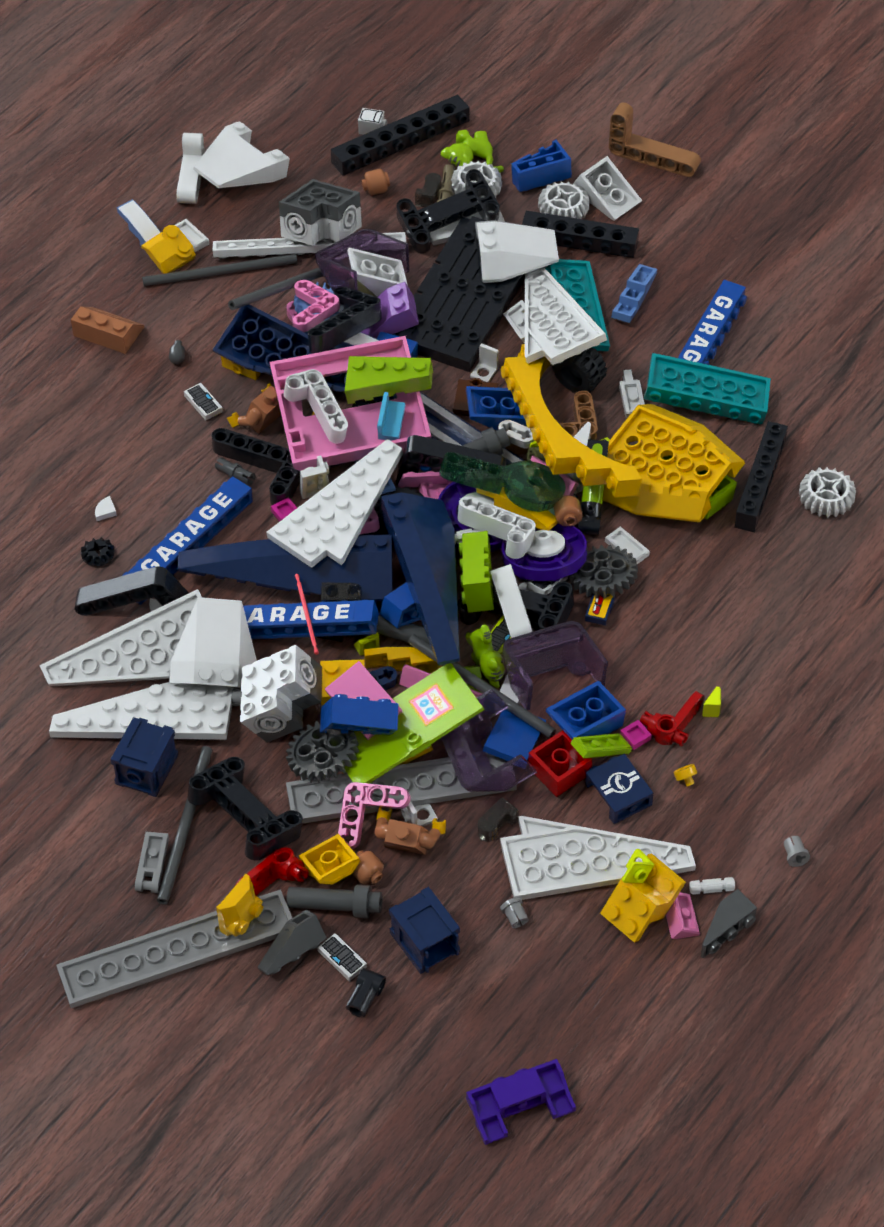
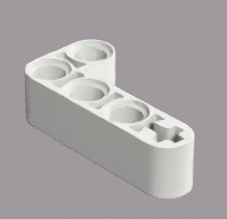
[177,133,205,204]
[283,369,348,444]
[457,497,536,559]
[490,564,538,653]

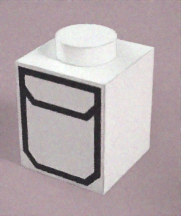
[358,108,387,135]

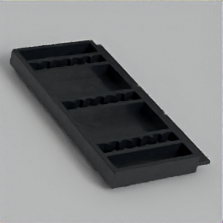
[392,216,525,372]

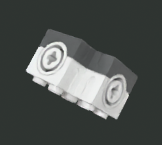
[279,179,362,246]
[240,645,322,742]

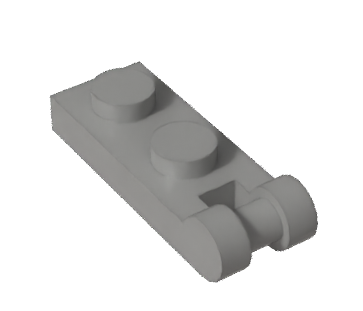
[135,832,169,893]

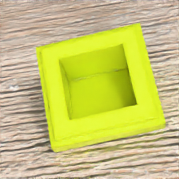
[354,632,380,656]
[702,686,721,717]

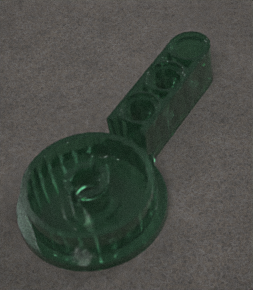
[439,452,566,512]

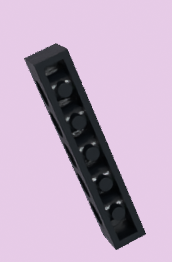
[522,210,639,258]
[734,421,788,533]

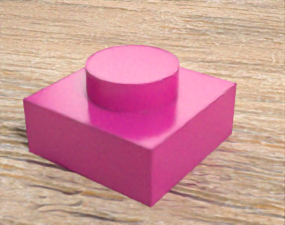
[271,497,297,522]
[620,720,652,750]

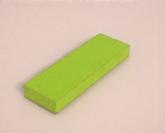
[570,733,632,758]

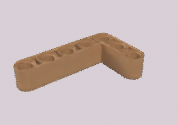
[609,103,701,177]
[505,391,598,454]

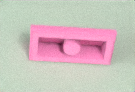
[666,892,700,939]

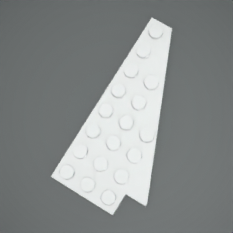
[525,267,607,365]
[266,439,403,568]
[39,589,202,687]
[49,682,234,740]
[500,816,696,900]

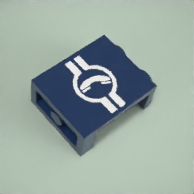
[585,753,654,824]

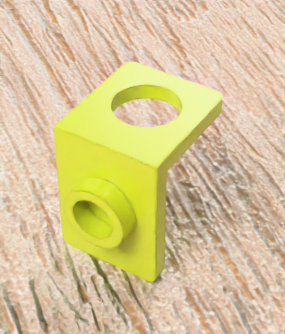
[622,849,655,883]

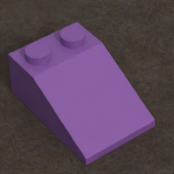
[361,282,419,339]

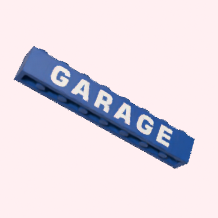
[678,280,747,365]
[122,476,253,605]
[243,600,379,639]

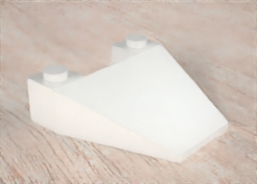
[193,121,290,188]

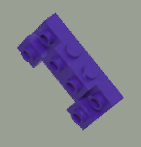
[466,1059,576,1145]

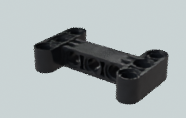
[396,169,500,254]
[457,579,574,643]
[187,757,303,861]

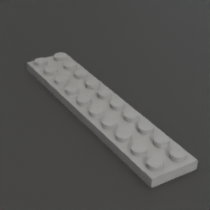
[286,752,517,824]
[56,889,292,1008]

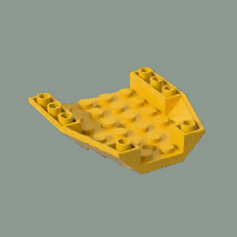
[603,404,745,523]

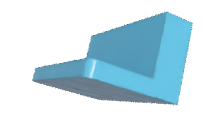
[377,392,406,441]

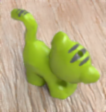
[440,130,504,173]
[465,624,505,688]

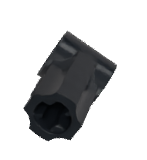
[346,968,386,1018]

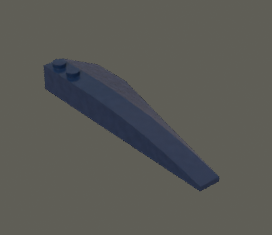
[213,304,397,402]
[381,493,460,666]
[178,535,392,602]

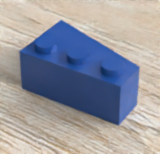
[511,140,572,192]
[380,582,421,628]
[320,694,398,735]

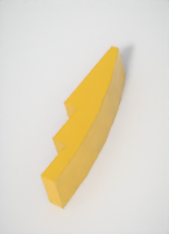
[476,476,558,531]
[364,647,442,674]

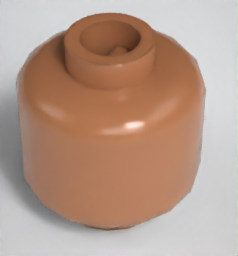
[361,169,390,196]
[554,495,583,526]
[352,850,384,885]

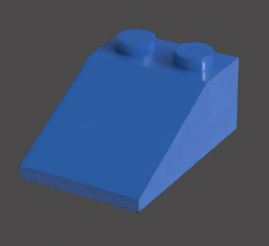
[466,386,527,431]
[546,681,626,740]

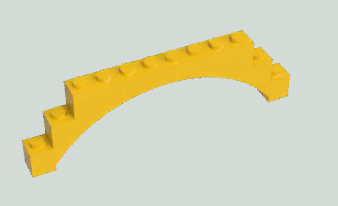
[501,344,642,497]

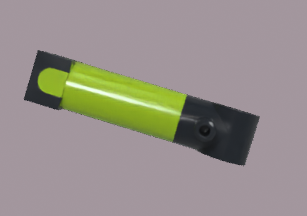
[578,439,609,536]

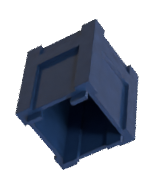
[110,717,178,797]
[389,886,460,974]

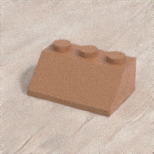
[71,306,144,354]

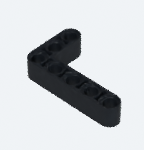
[308,287,382,354]
[211,428,300,505]
[396,435,506,488]
[75,566,189,616]

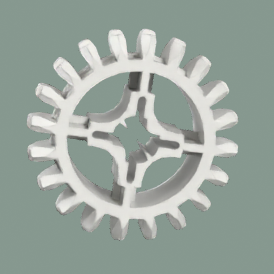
[451,160,502,198]
[538,181,590,219]
[799,467,856,518]

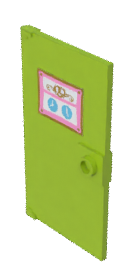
[344,663,484,784]

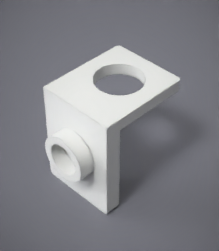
[470,343,499,382]
[401,797,438,827]

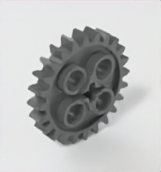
[569,545,638,598]
[286,721,359,783]

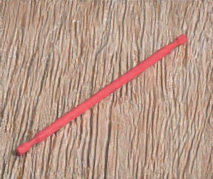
[295,574,319,655]

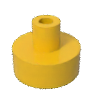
[673,764,698,787]

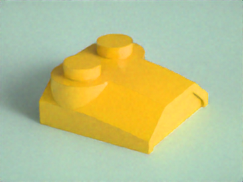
[141,225,196,274]
[299,834,360,885]
[216,874,264,937]

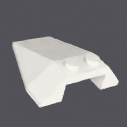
[475,220,559,283]
[169,597,257,688]

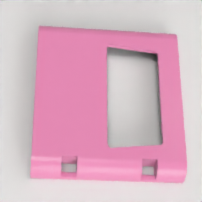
[270,336,431,471]

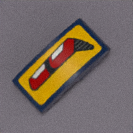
[585,594,616,626]

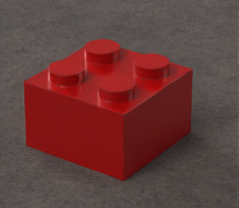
[528,730,593,797]

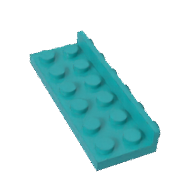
[544,259,610,351]
[644,353,771,424]

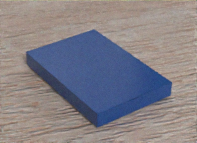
[483,708,547,767]

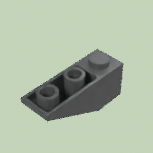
[701,889,757,958]
[258,910,327,975]

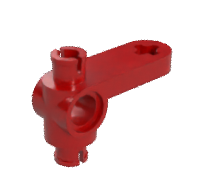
[640,691,705,747]
[235,847,309,895]

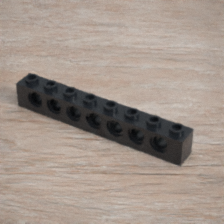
[331,95,470,176]

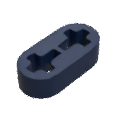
[369,666,398,690]

